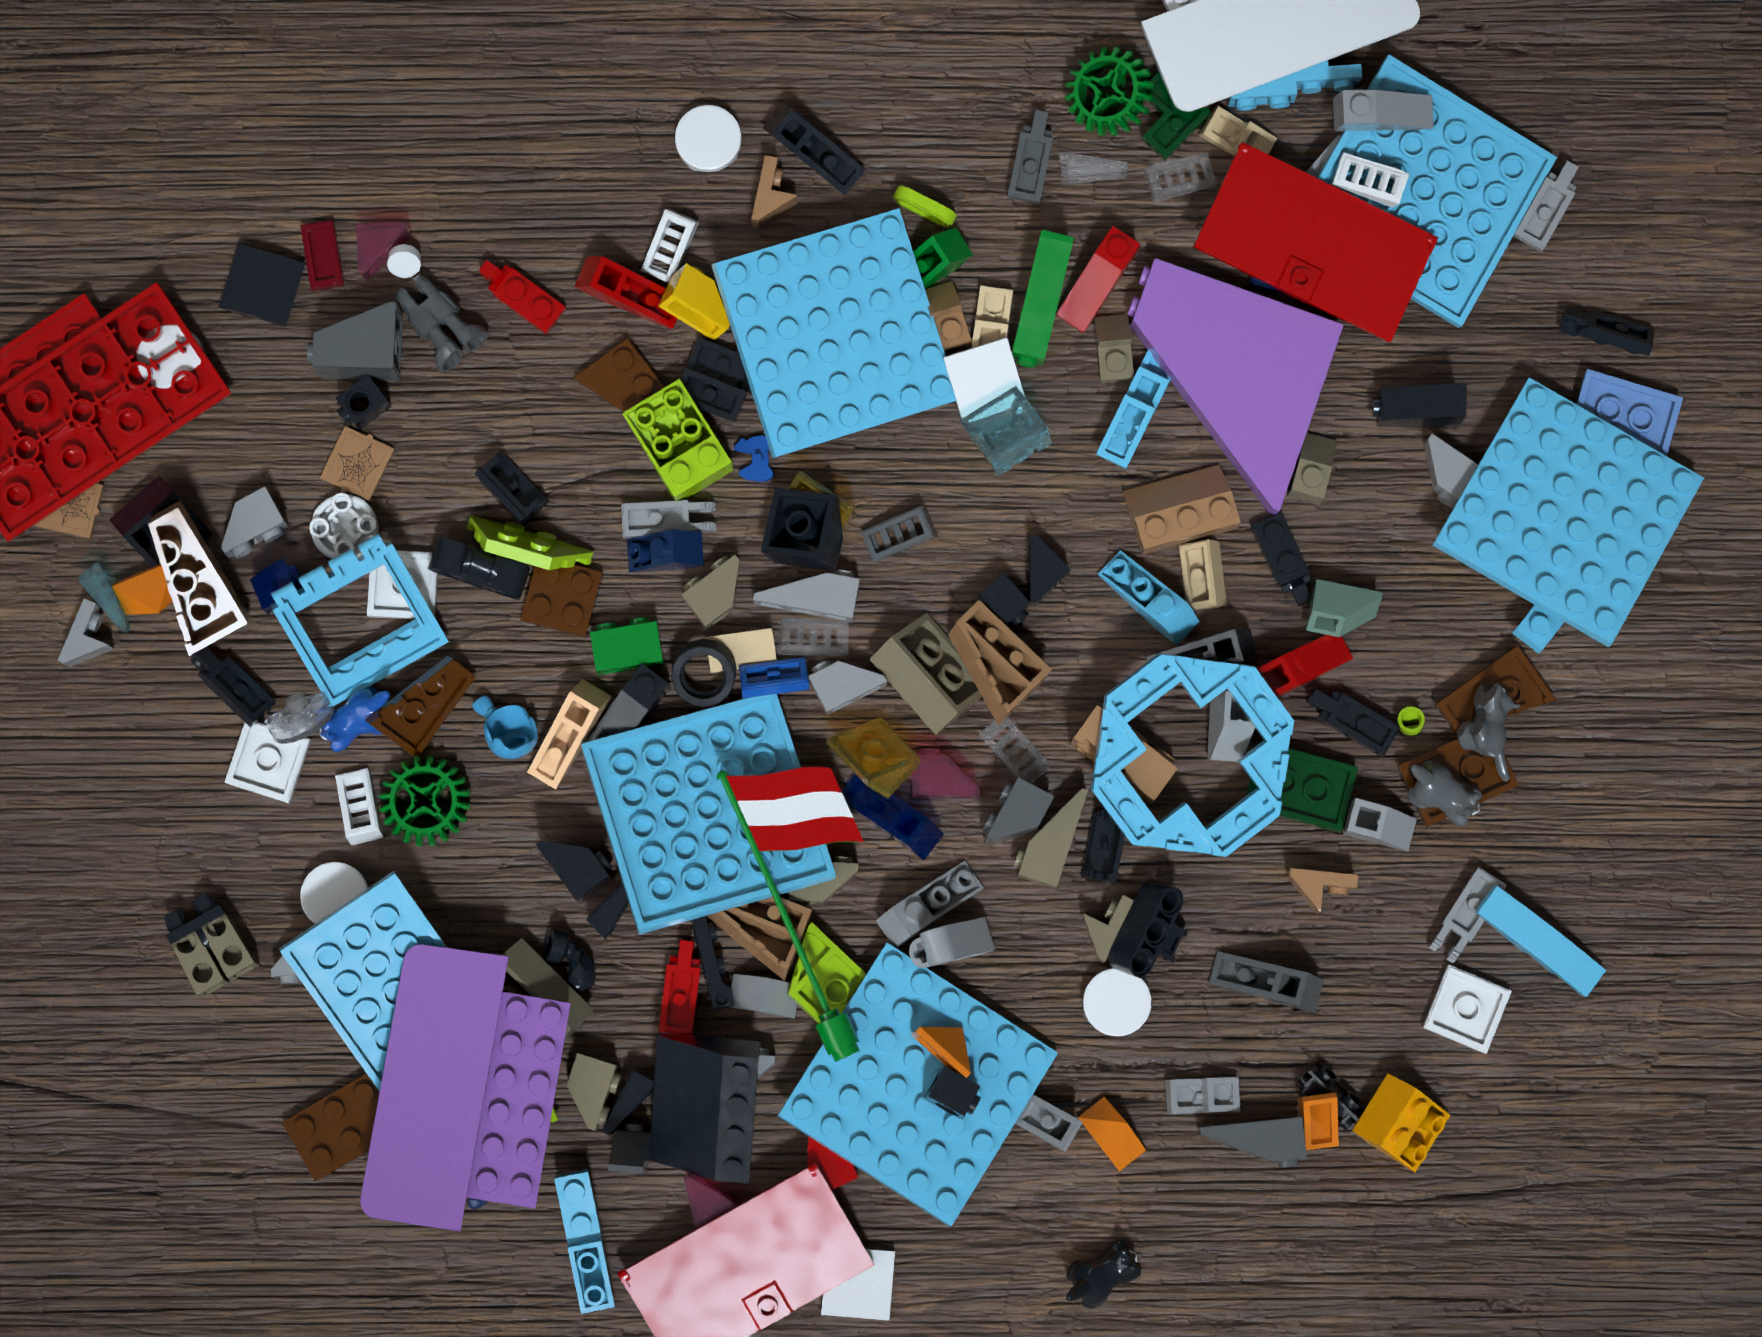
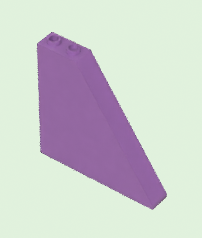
[1127,258,1343,516]

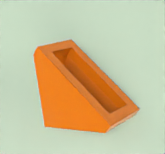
[112,564,173,615]
[911,1027,971,1078]
[1297,1092,1339,1150]
[1077,1097,1146,1172]

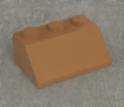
[1123,465,1241,555]

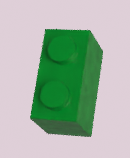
[590,617,664,676]

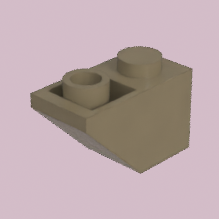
[681,555,740,631]
[788,856,859,905]
[567,1053,622,1131]

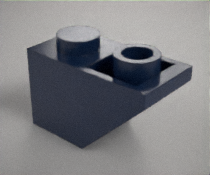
[627,529,704,573]

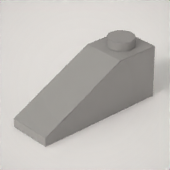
[1333,90,1433,131]
[753,569,860,623]

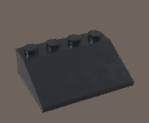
[649,1033,761,1184]

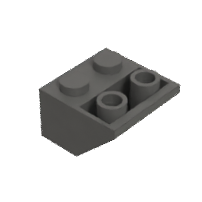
[982,777,1054,846]

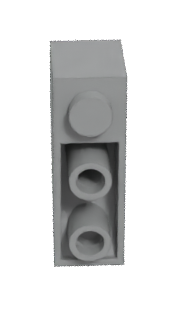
[876,861,984,948]

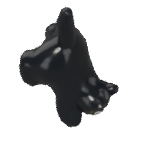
[1066,1239,1141,1309]

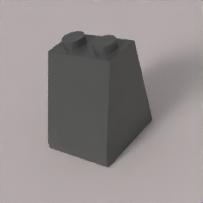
[307,302,403,381]

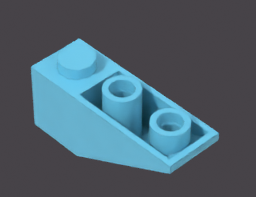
[1098,550,1200,646]

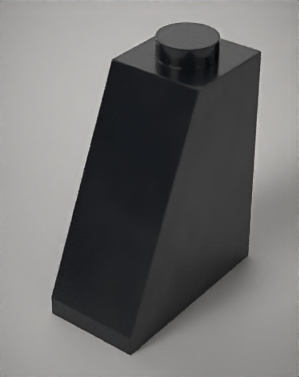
[1371,383,1467,429]

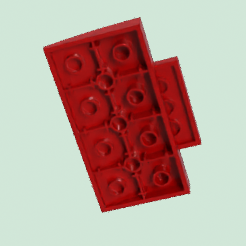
[0,282,232,542]

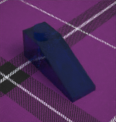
[842,771,944,861]

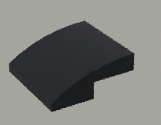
[218,244,305,327]
[680,337,748,423]

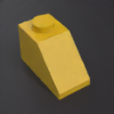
[658,263,730,341]

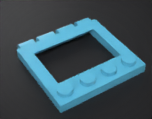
[271,533,449,708]

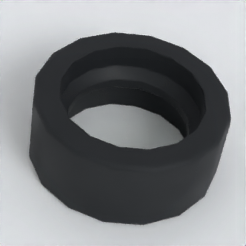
[671,639,737,707]

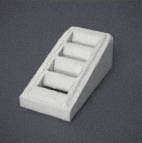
[1331,153,1409,208]
[641,209,699,283]
[335,768,383,845]

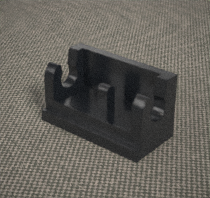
[474,452,549,526]
[1081,810,1125,884]

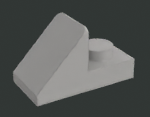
[57,599,113,667]
[1015,1095,1083,1152]

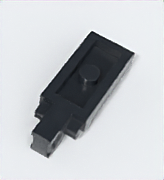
[1559,307,1654,356]
[1250,512,1312,606]
[191,647,276,728]
[1306,689,1400,757]
[691,916,733,1010]

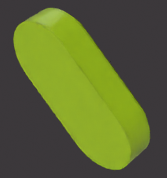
[893,186,957,228]

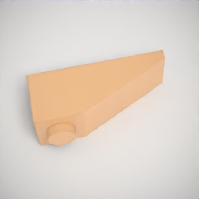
[527,679,611,790]

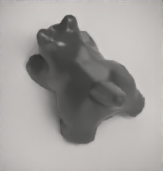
[1457,683,1521,782]
[1408,760,1482,827]

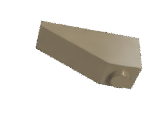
[1013,788,1088,889]

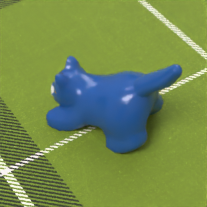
[318,687,390,752]

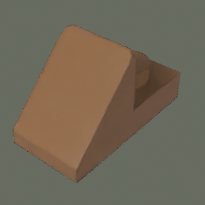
[751,155,798,228]
[925,281,972,353]
[1287,868,1358,914]

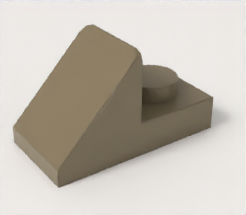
[1094,314,1134,383]
[1082,895,1134,964]

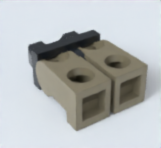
[164,893,260,998]

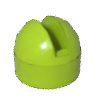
[1397,707,1425,736]

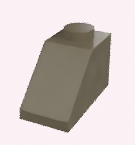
[1287,433,1337,505]

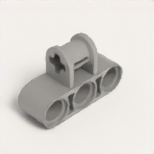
[909,917,995,968]

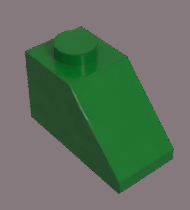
[913,228,973,289]

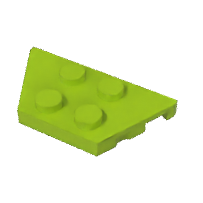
[467,515,594,570]
[787,922,866,1024]

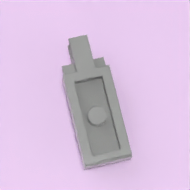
[1513,161,1579,252]

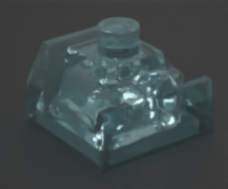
[959,386,1052,476]

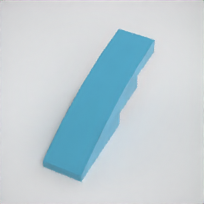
[1096,349,1171,469]
[1475,885,1606,997]

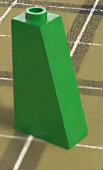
[1012,230,1074,368]

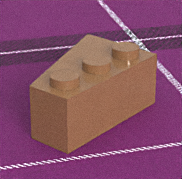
[948,600,1052,726]
[1070,705,1178,804]
[706,897,812,981]

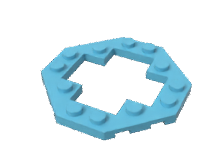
[1091,653,1294,857]

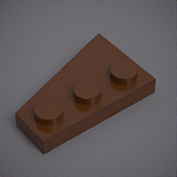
[574,339,665,412]
[1434,646,1557,732]
[364,656,476,757]

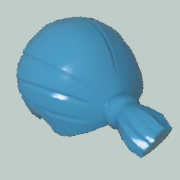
[472,695,538,759]

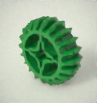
[1065,47,1154,136]
[379,756,471,847]

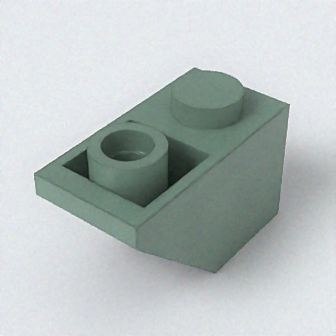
[1306,579,1383,637]

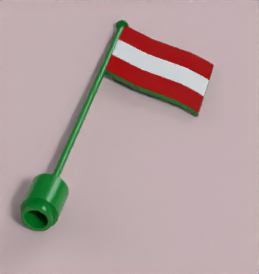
[716,767,864,1062]

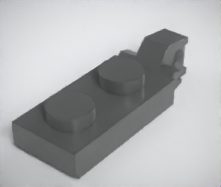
[1007,110,1053,205]

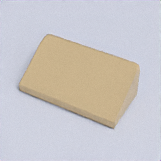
[1179,539,1227,611]
[706,628,777,673]

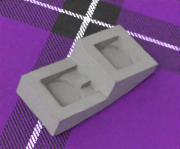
[1165,1077,1240,1114]

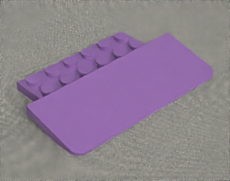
[360,944,571,1232]

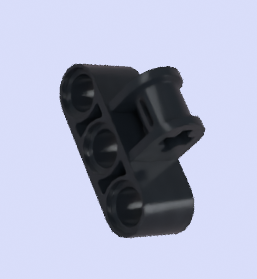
[427,537,530,600]
[1109,879,1188,978]

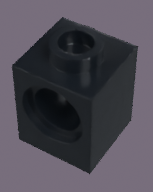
[336,375,391,430]
[978,573,1030,628]
[924,1066,981,1119]

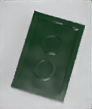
[1245,741,1358,833]

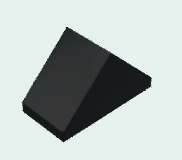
[1029,535,1071,607]

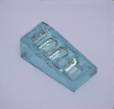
[78,562,131,633]

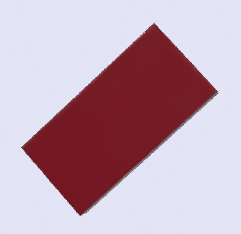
[300,220,345,292]

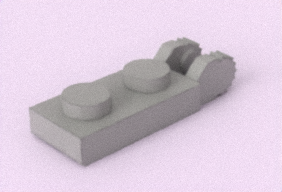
[621,500,717,539]
[1429,867,1507,963]

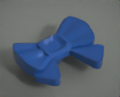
[734,436,774,482]

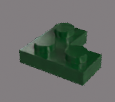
[1141,72,1211,162]

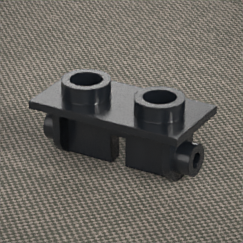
[1297,1062,1365,1130]

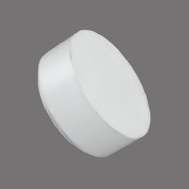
[387,244,421,278]

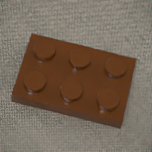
[1398,739,1519,828]
[282,1073,380,1182]

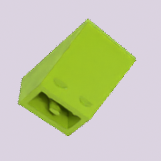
[622,379,734,501]

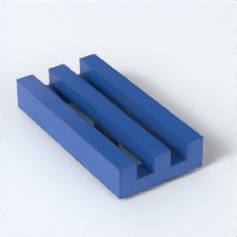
[739,657,810,698]

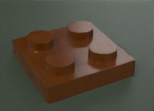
[520,565,603,638]

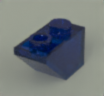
[250,558,303,614]

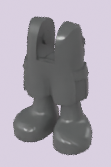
[395,274,489,373]

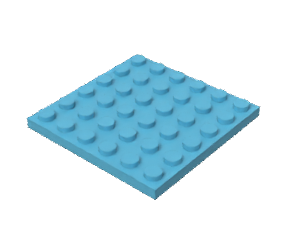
[1317,55,1557,328]
[711,209,956,458]
[1432,377,1704,647]
[581,694,836,935]
[777,943,1058,1227]

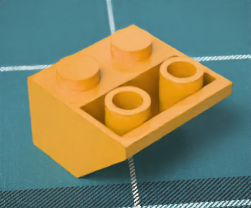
[1352,1074,1451,1173]

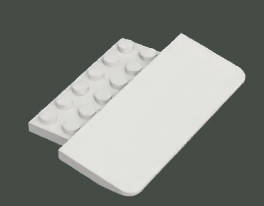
[1141,0,1420,112]

